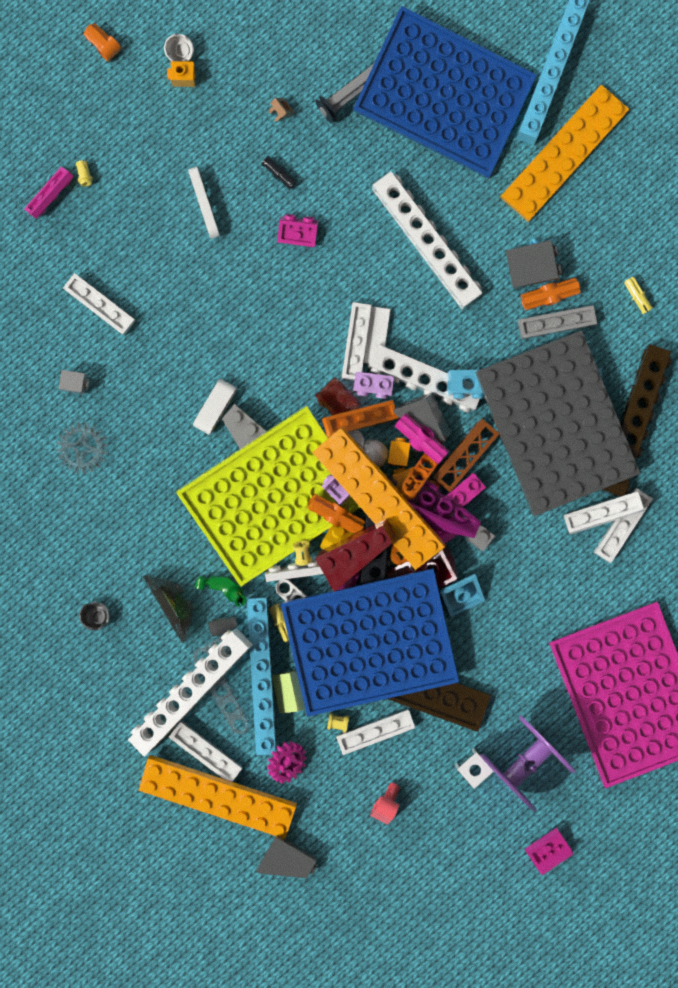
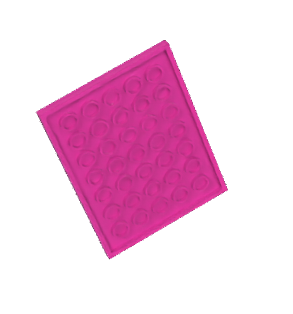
[548,602,678,788]

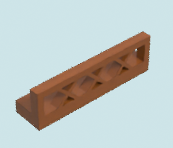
[431,419,499,492]

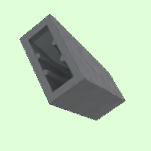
[393,392,451,444]
[256,835,318,878]

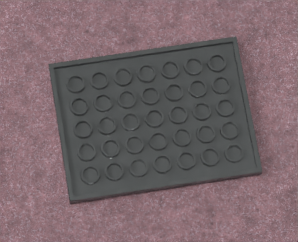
[475,330,640,517]

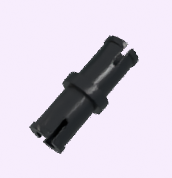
[261,155,297,190]

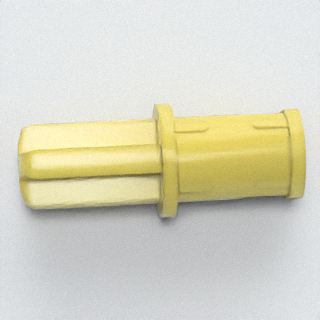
[624,277,653,314]
[268,603,289,642]

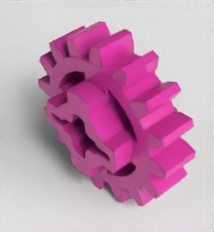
[267,741,307,784]

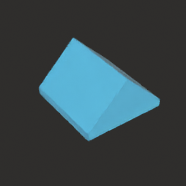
[438,574,485,617]

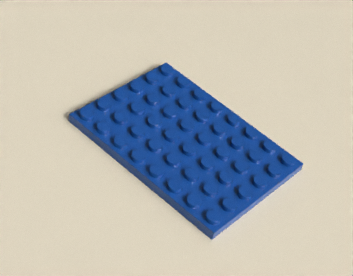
[353,6,537,178]
[281,568,459,717]

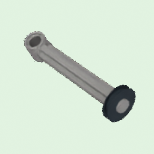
[315,64,374,123]

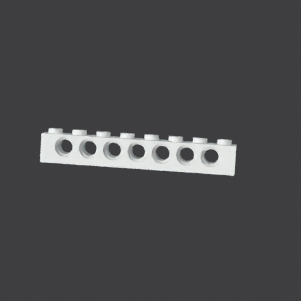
[372,172,482,310]
[128,628,253,756]

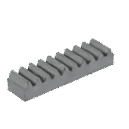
[518,305,597,340]

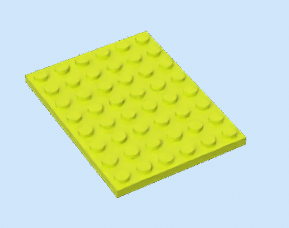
[176,406,360,587]

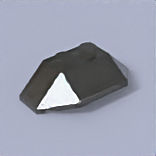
[142,574,194,643]

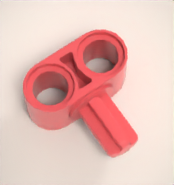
[370,783,400,825]

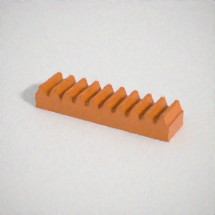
[322,400,398,438]

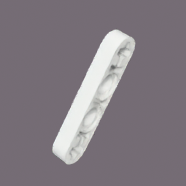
[188,167,220,239]

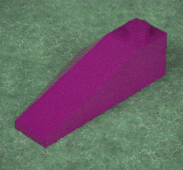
[406,476,481,538]

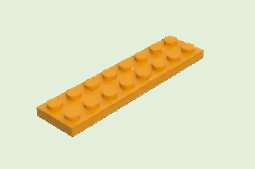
[500,85,629,222]
[312,426,446,570]
[138,755,297,839]

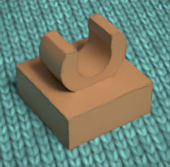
[269,98,295,121]

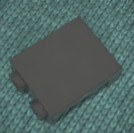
[506,240,562,291]

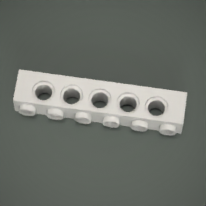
[368,344,479,413]

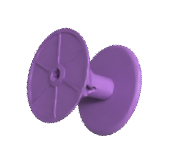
[480,715,576,813]

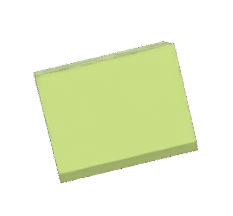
[272,670,305,713]

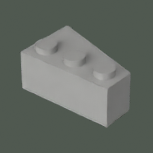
[222,404,267,449]

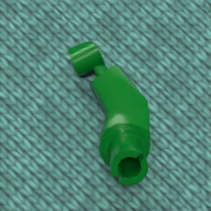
[195,576,247,607]

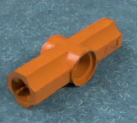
[521,278,580,311]
[307,493,365,534]

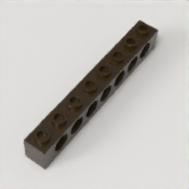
[599,344,672,497]

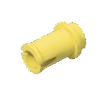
[76,160,93,187]

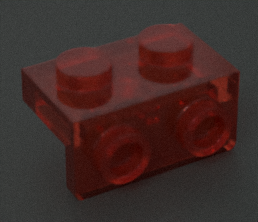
[315,377,362,416]

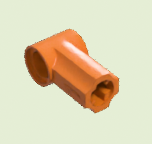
[83,23,122,62]

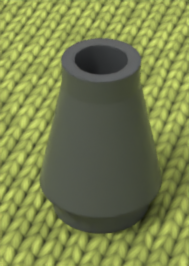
[208,616,237,637]

